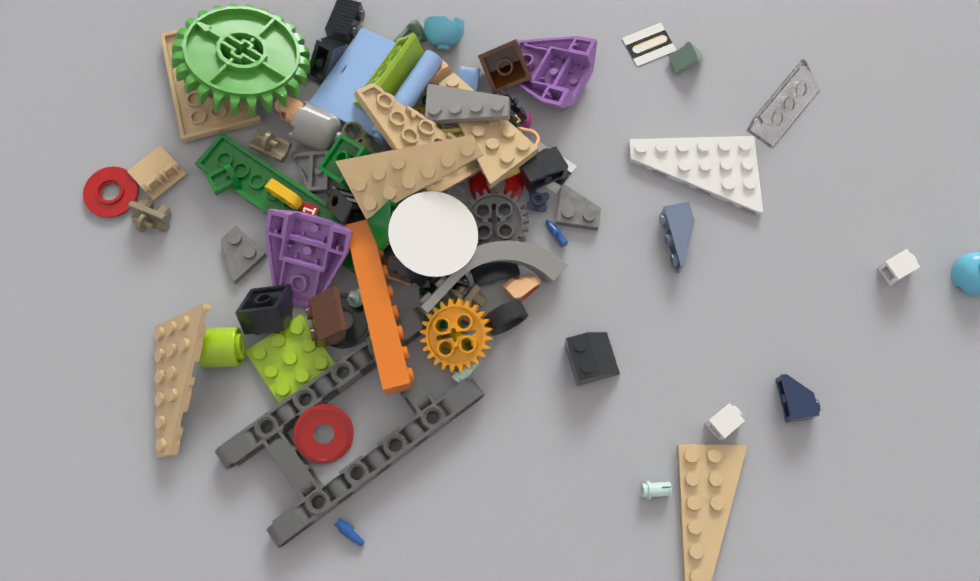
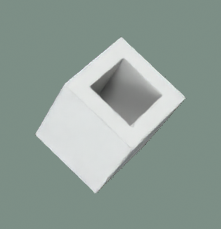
[877,249,920,286]
[705,403,745,441]

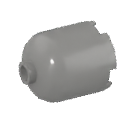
[288,101,341,150]

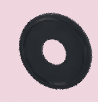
[329,293,369,349]

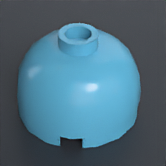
[424,16,464,51]
[951,251,980,296]

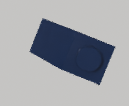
[775,374,820,423]

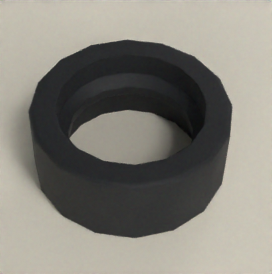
[484,299,528,335]

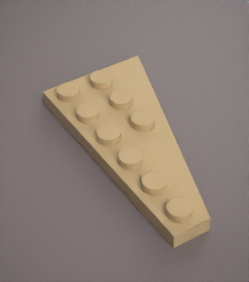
[438,73,538,189]
[335,135,484,220]
[677,444,748,581]

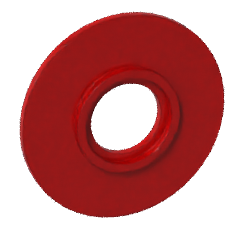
[83,166,138,218]
[469,172,524,210]
[293,404,354,464]

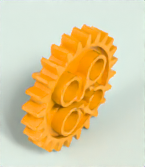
[420,298,493,372]

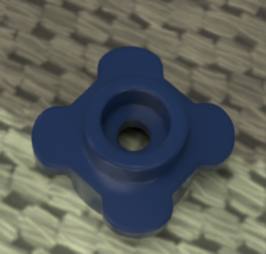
[526,190,550,212]

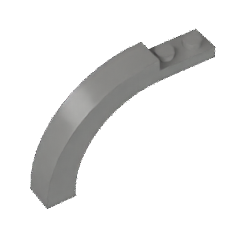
[418,241,568,314]

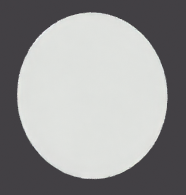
[388,191,478,277]

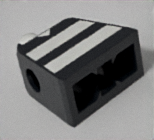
[326,187,366,224]

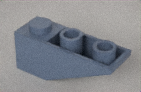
[659,201,695,273]

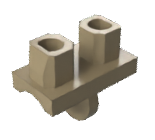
[248,128,292,163]
[128,197,171,233]
[447,284,487,325]

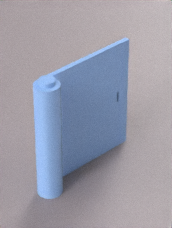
[310,28,443,144]

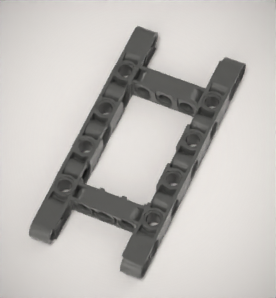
[215,307,485,548]

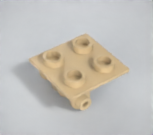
[127,145,187,201]

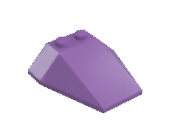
[516,36,598,108]
[265,209,353,307]

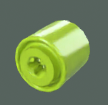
[199,327,246,369]

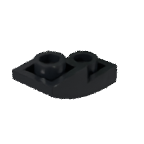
[470,262,520,286]

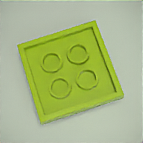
[245,314,335,403]

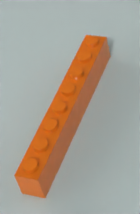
[345,220,415,396]

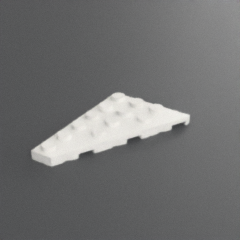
[628,136,763,215]

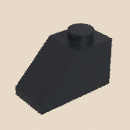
[307,36,346,85]

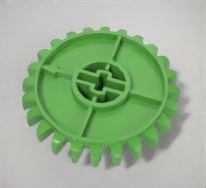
[171,4,310,117]

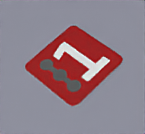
[300,202,319,216]

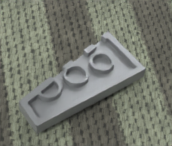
[425,84,511,124]

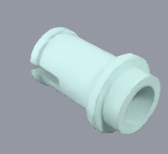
[347,288,363,307]
[451,362,479,383]
[641,481,672,500]

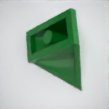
[367,199,398,251]

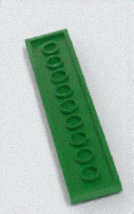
[195,132,387,275]

